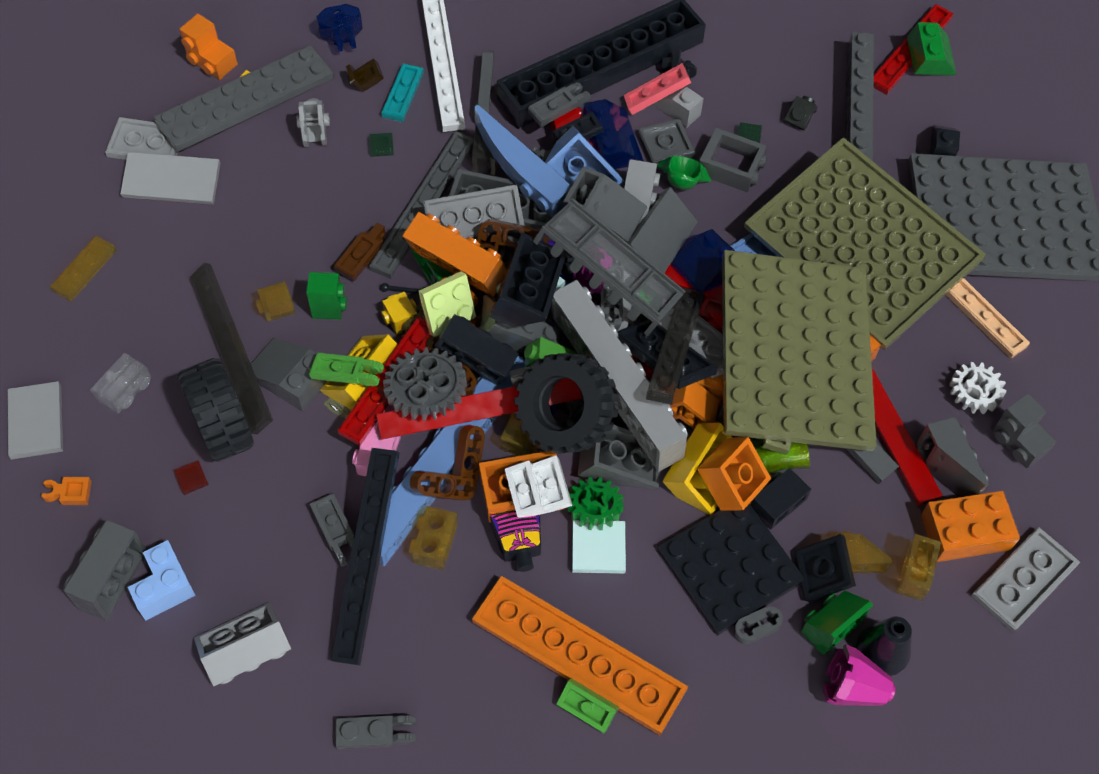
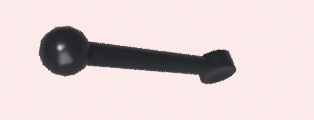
[380,283,425,294]

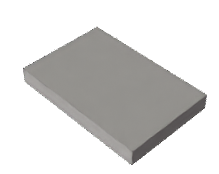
[105,117,179,160]
[8,381,63,460]

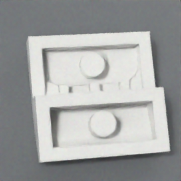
[505,455,572,518]

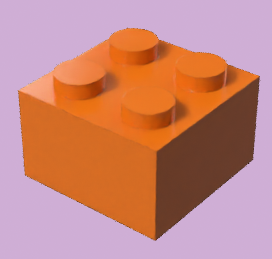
[697,437,771,511]

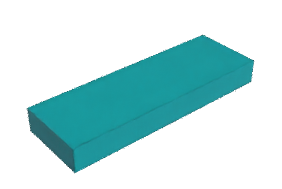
[381,63,424,122]

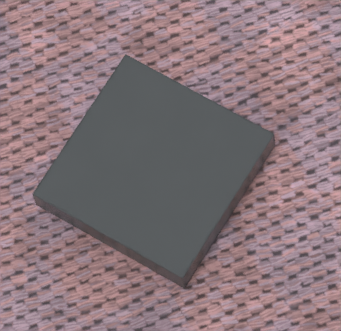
[637,118,695,164]

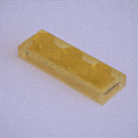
[50,236,117,302]

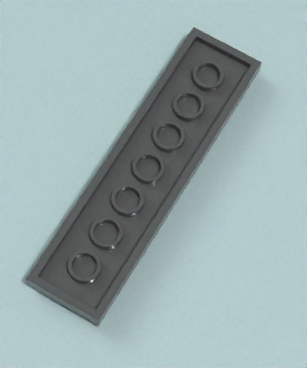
[154,45,334,152]

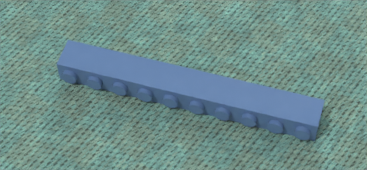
[379,356,525,566]

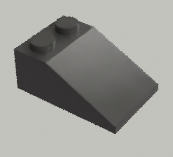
[243,338,326,412]
[578,425,660,490]

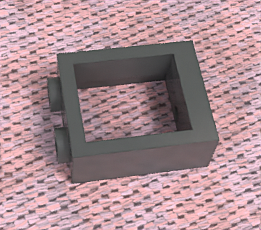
[699,128,768,193]

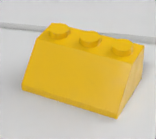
[320,334,398,410]
[662,423,732,515]

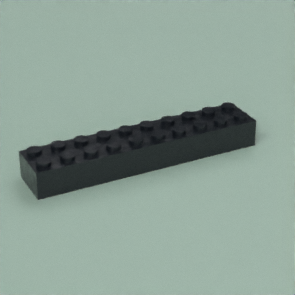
[497,0,706,128]

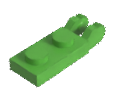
[309,353,384,387]

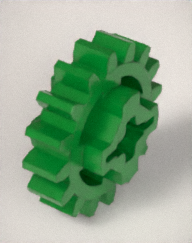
[567,477,624,530]

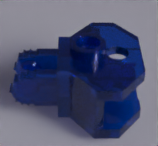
[316,4,363,52]

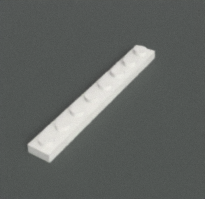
[422,0,465,132]

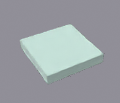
[572,520,626,574]

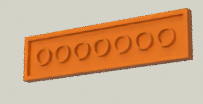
[472,576,688,736]

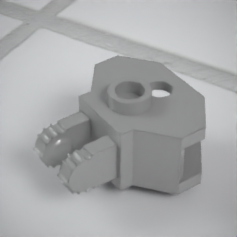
[296,98,330,147]

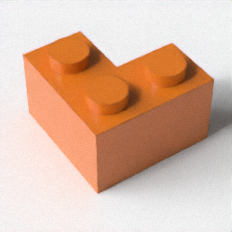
[179,14,238,80]
[655,381,719,430]

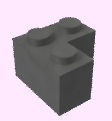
[992,393,1057,468]

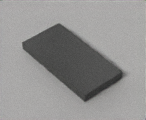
[628,187,698,273]

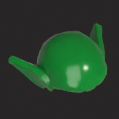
[657,156,711,190]

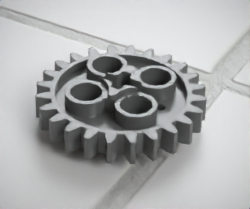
[383,347,467,421]

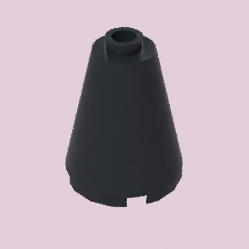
[856,616,912,676]

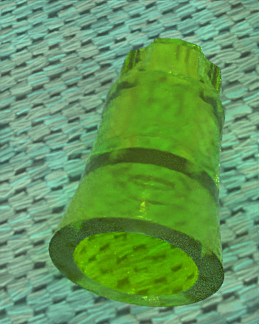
[755,442,810,473]

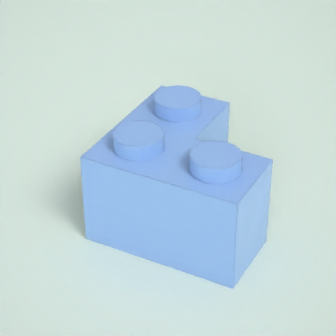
[128,540,196,621]

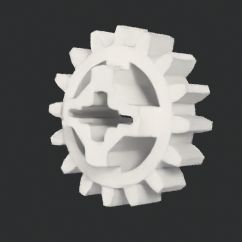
[949,362,1006,414]

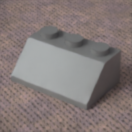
[194,602,291,686]

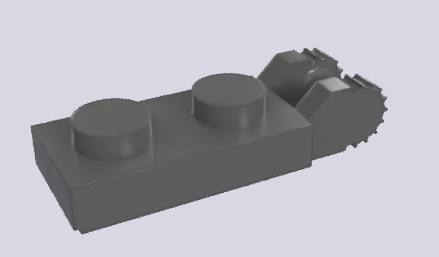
[528,82,591,127]
[309,493,355,567]
[336,716,416,749]

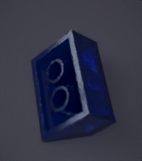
[583,99,644,169]

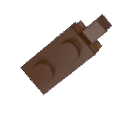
[334,223,386,281]

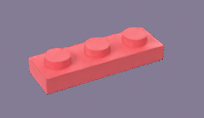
[624,63,691,115]

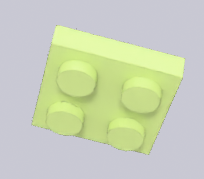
[418,271,476,337]

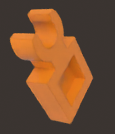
[41,477,92,505]

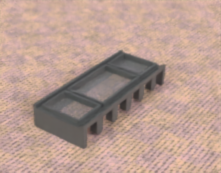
[533,198,686,336]

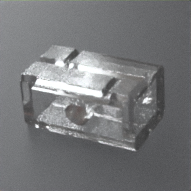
[90,353,151,414]

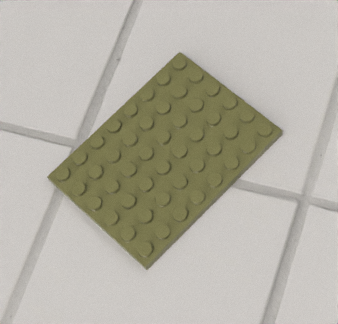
[744,137,986,350]
[722,250,877,451]

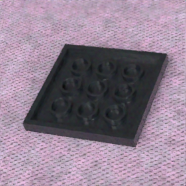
[658,504,804,636]

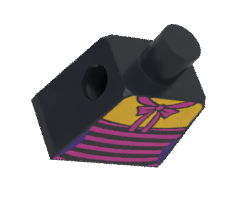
[490,510,541,572]

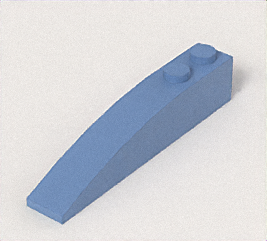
[474,105,572,217]

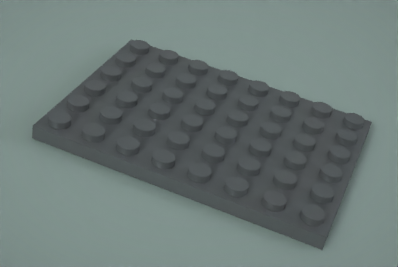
[908,153,1099,281]

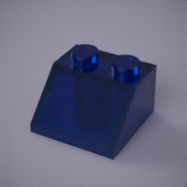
[671,229,735,294]

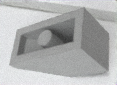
[653,86,704,128]

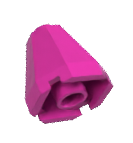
[823,645,896,706]

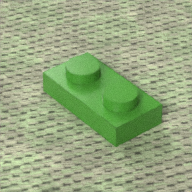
[557,678,619,733]

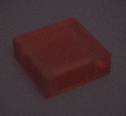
[174,460,209,495]

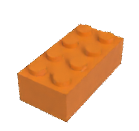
[403,212,506,297]

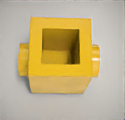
[381,292,418,336]

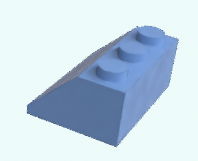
[545,126,624,186]

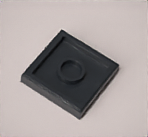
[795,534,856,602]

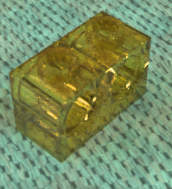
[409,506,458,571]

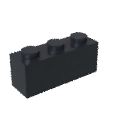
[434,314,519,385]

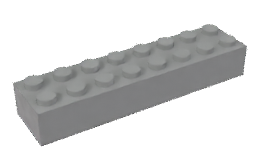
[552,280,688,472]

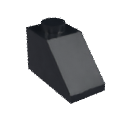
[930,125,960,156]

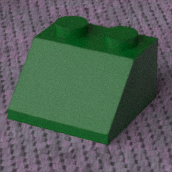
[907,22,956,75]
[801,590,873,656]

